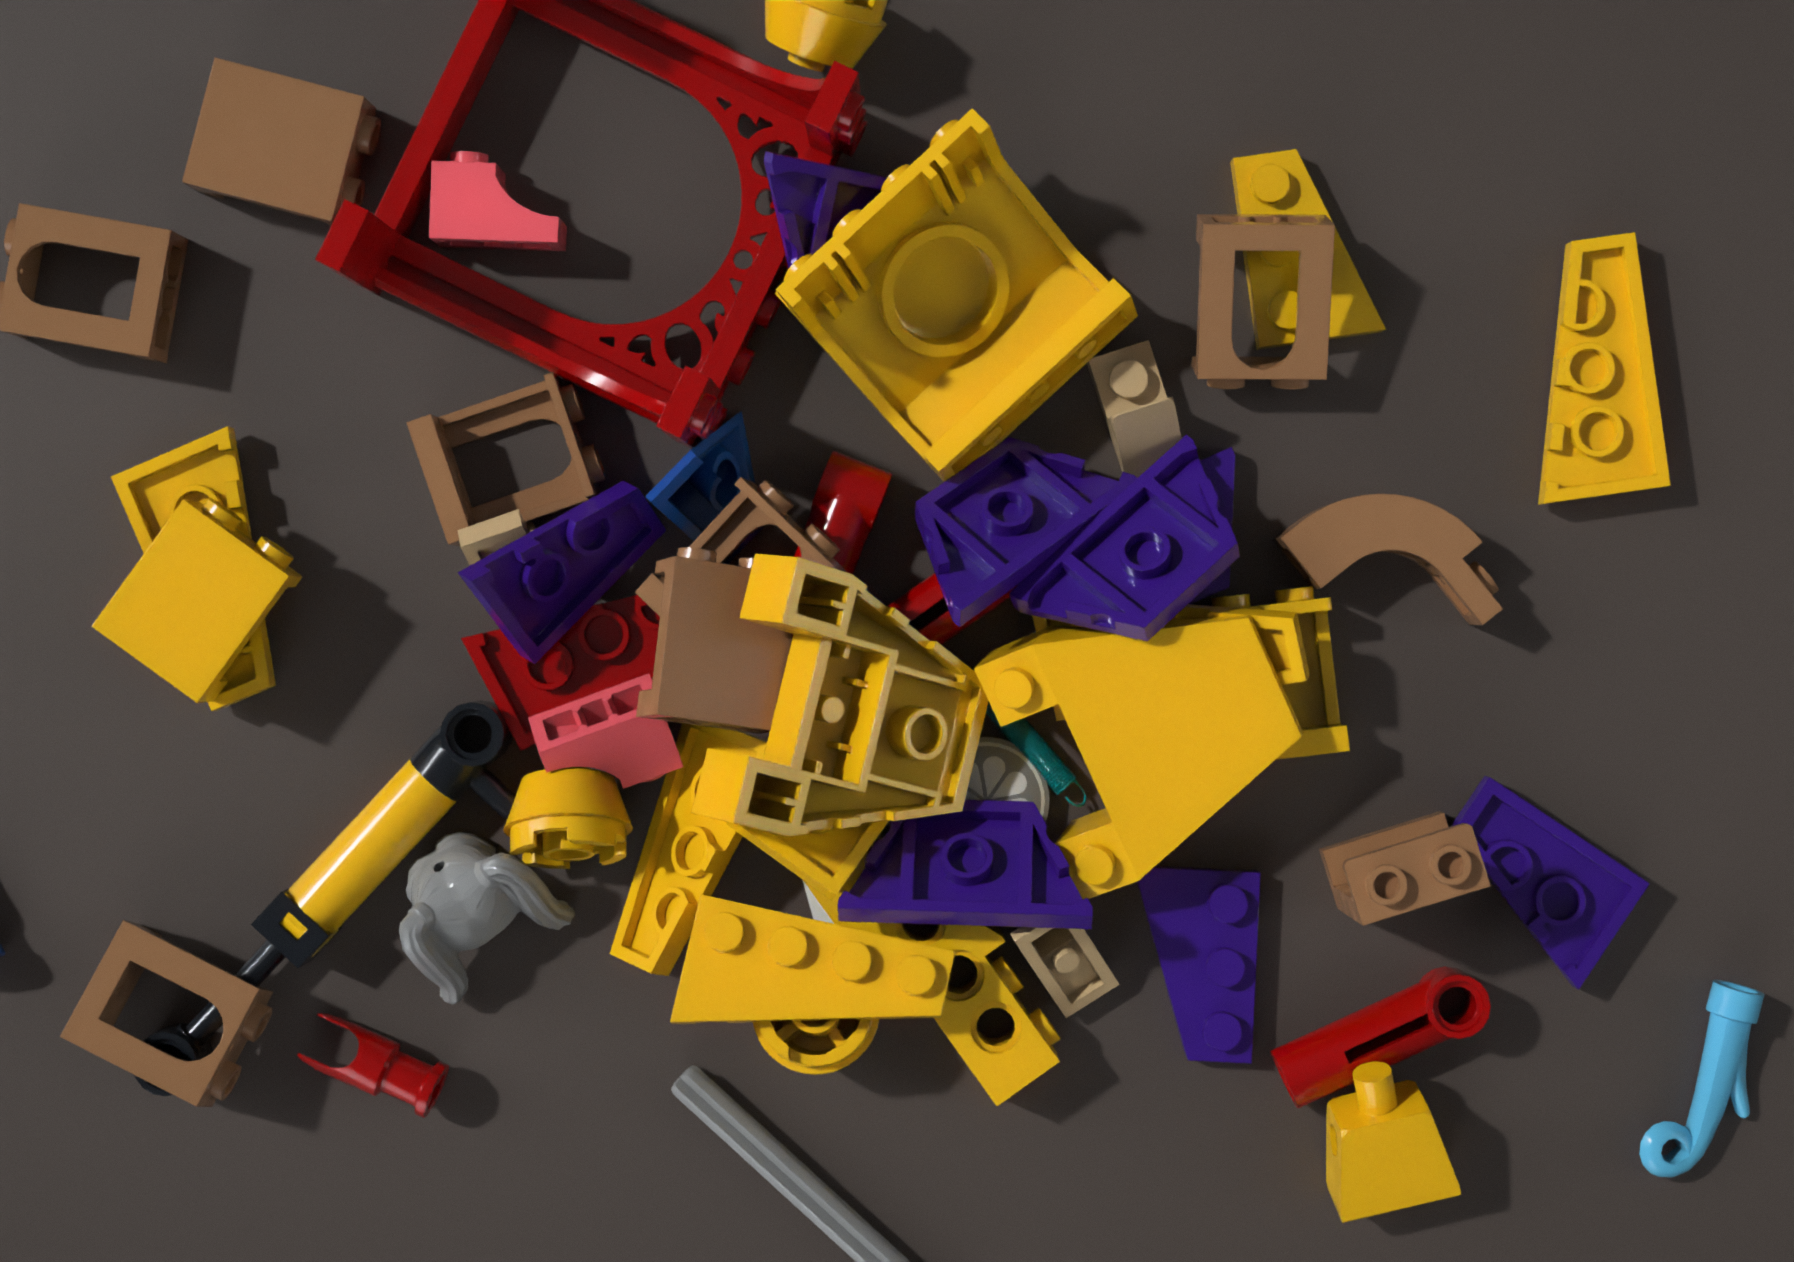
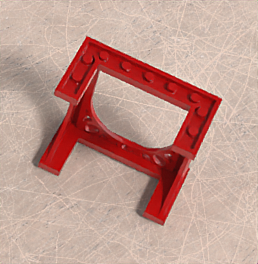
[315,0,868,449]

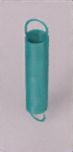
[986,703,1086,807]

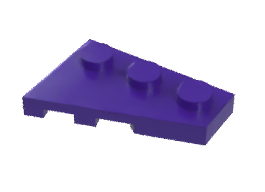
[458,480,666,664]
[1450,776,1650,990]
[1136,866,1261,1064]

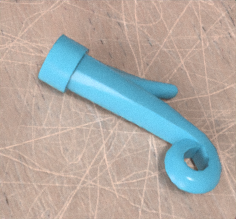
[1639,980,1765,1178]

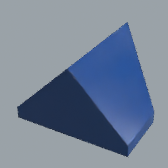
[645,410,764,564]

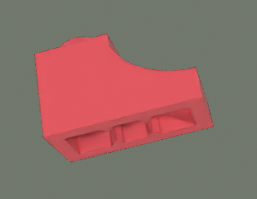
[429,151,567,252]
[528,673,684,789]

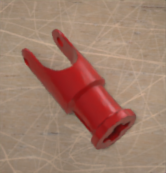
[297,1013,449,1118]

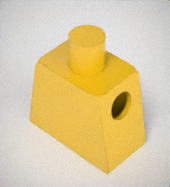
[1326,1061,1461,1223]

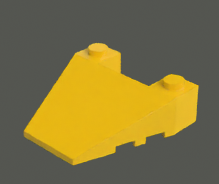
[691,554,988,836]
[974,615,1303,899]

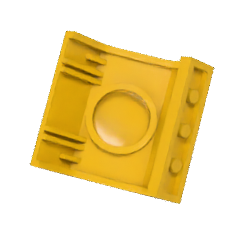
[775,108,1138,482]

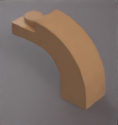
[1273,494,1503,625]

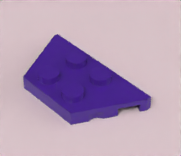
[764,151,887,269]
[1009,435,1240,641]
[915,437,1137,627]
[838,800,1093,929]

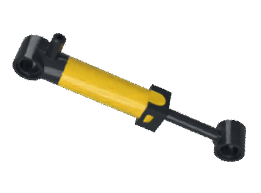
[135,700,516,1096]

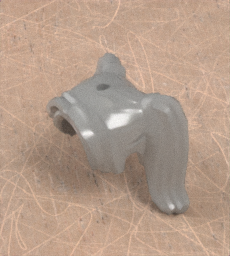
[399,832,575,1005]

